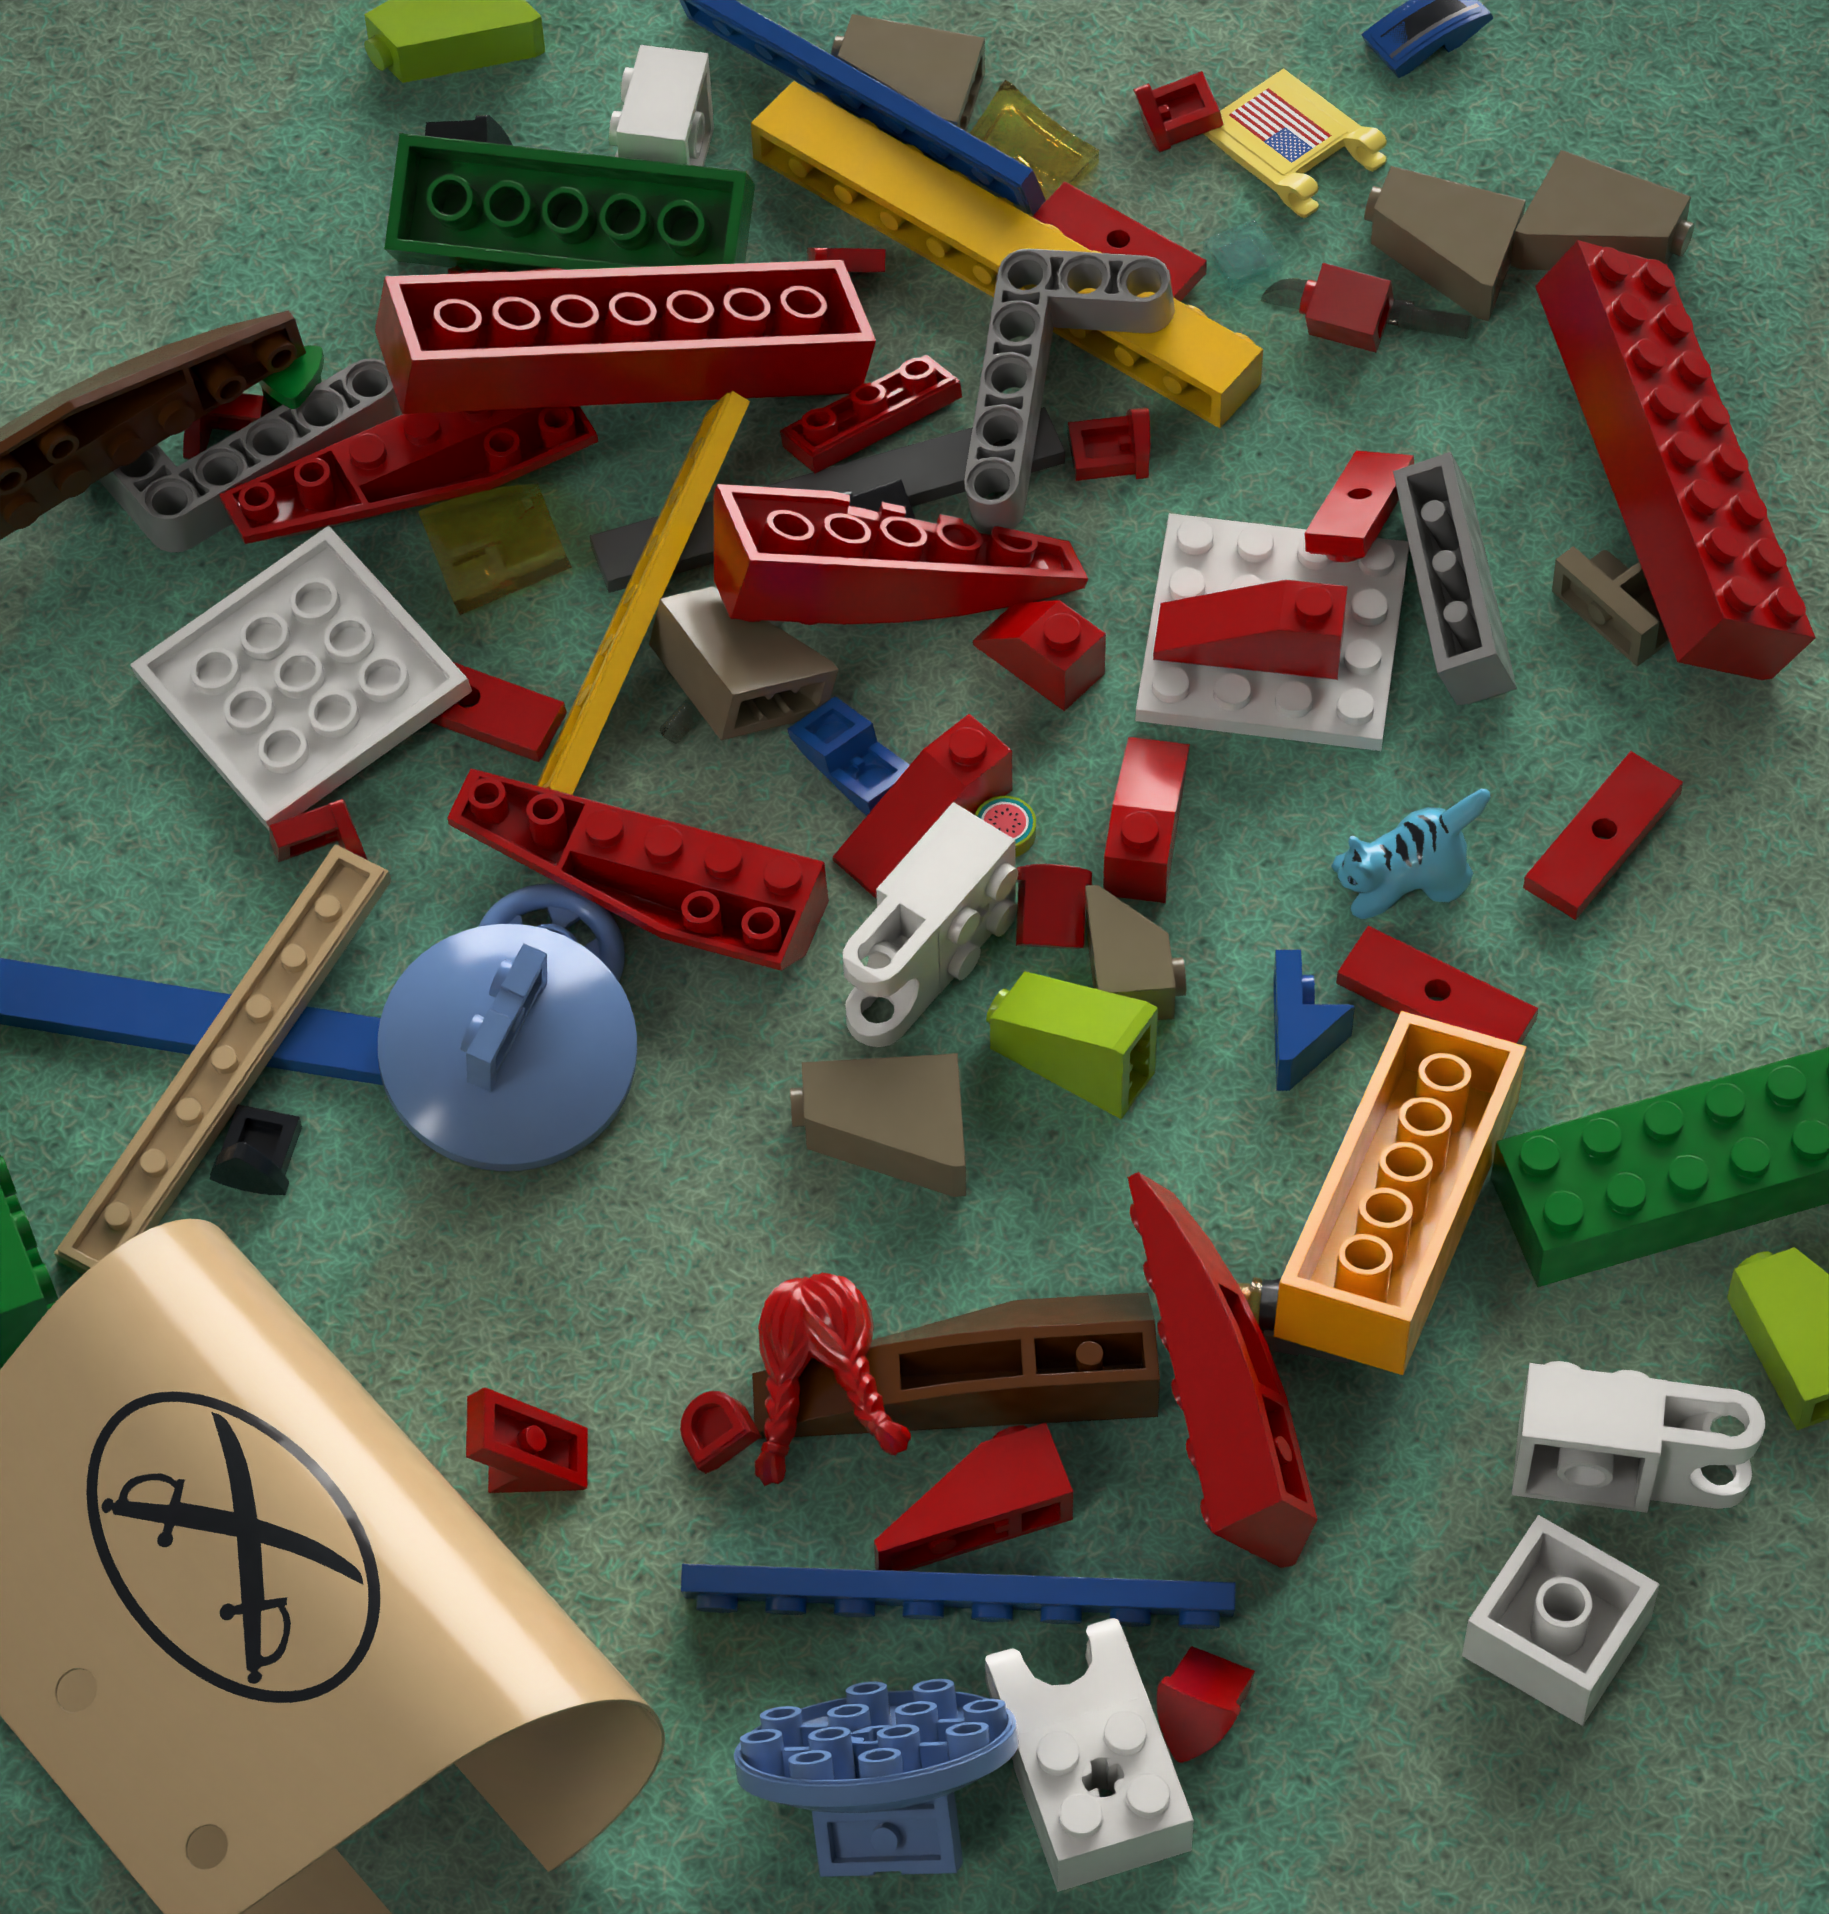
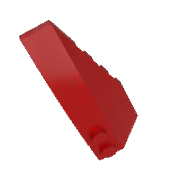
[714,484,1088,625]

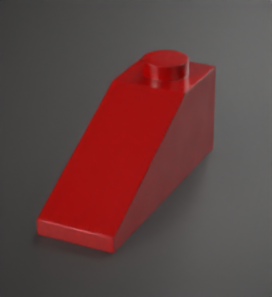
[1153,580,1348,680]
[833,714,1012,899]
[1103,737,1190,903]
[874,1422,1073,1571]

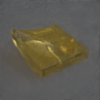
[944,80,1099,216]
[418,484,572,615]

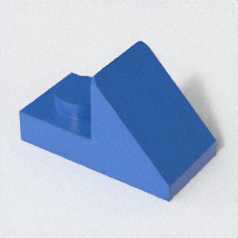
[1273,950,1355,1091]

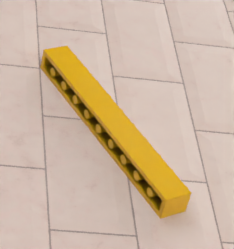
[751,81,1263,429]

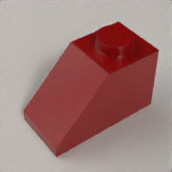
[973,600,1106,711]

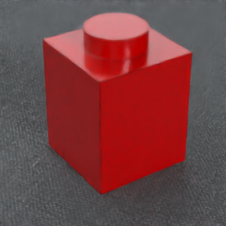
[1299,263,1394,353]

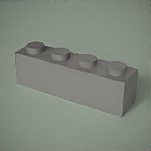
[1393,452,1517,705]

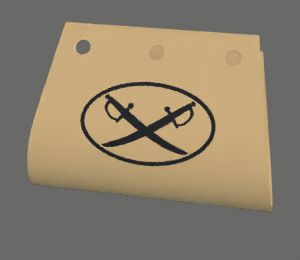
[0,1219,665,1914]

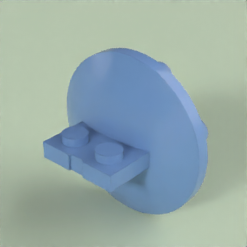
[378,924,637,1171]
[734,1679,1019,1877]

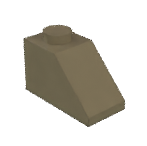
[1085,885,1186,1020]

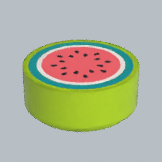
[975,796,1036,858]

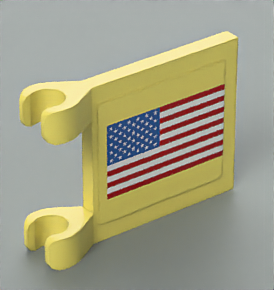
[1203,68,1387,218]

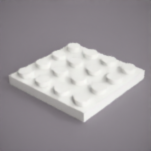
[1135,513,1409,751]
[130,525,472,832]

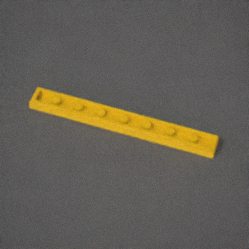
[536,391,750,795]

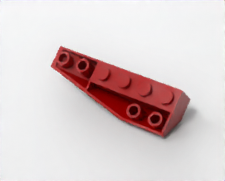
[219,406,599,544]
[447,768,829,971]
[1127,1172,1318,1568]

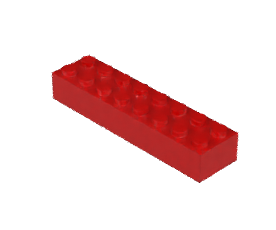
[1535,240,1816,680]
[375,260,876,414]

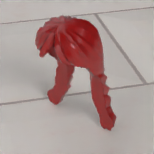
[755,1272,911,1487]

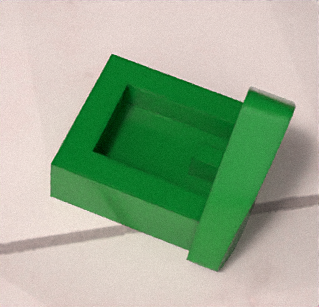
[259,345,324,410]

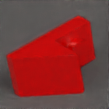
[466,1387,588,1493]

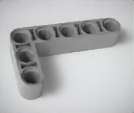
[964,248,1175,533]
[99,358,401,553]

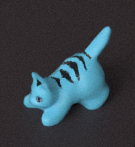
[1332,788,1491,919]

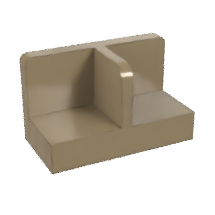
[1552,546,1670,666]

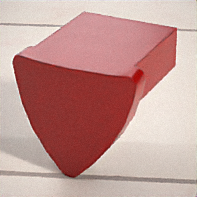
[1133,71,1224,152]
[807,248,886,272]
[183,393,273,459]
[1067,407,1151,481]
[269,799,367,862]
[1016,864,1092,949]
[1157,1646,1255,1763]

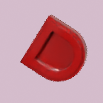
[680,1391,761,1474]

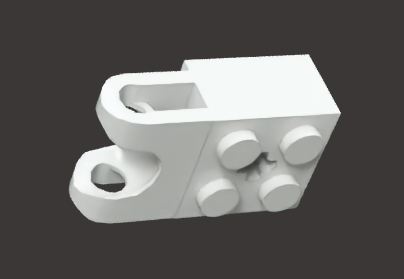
[843,802,1018,1047]
[1512,1361,1765,1513]
[985,1618,1194,1892]

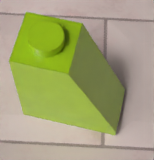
[364,0,545,83]
[986,971,1158,1120]
[1727,1247,1829,1430]

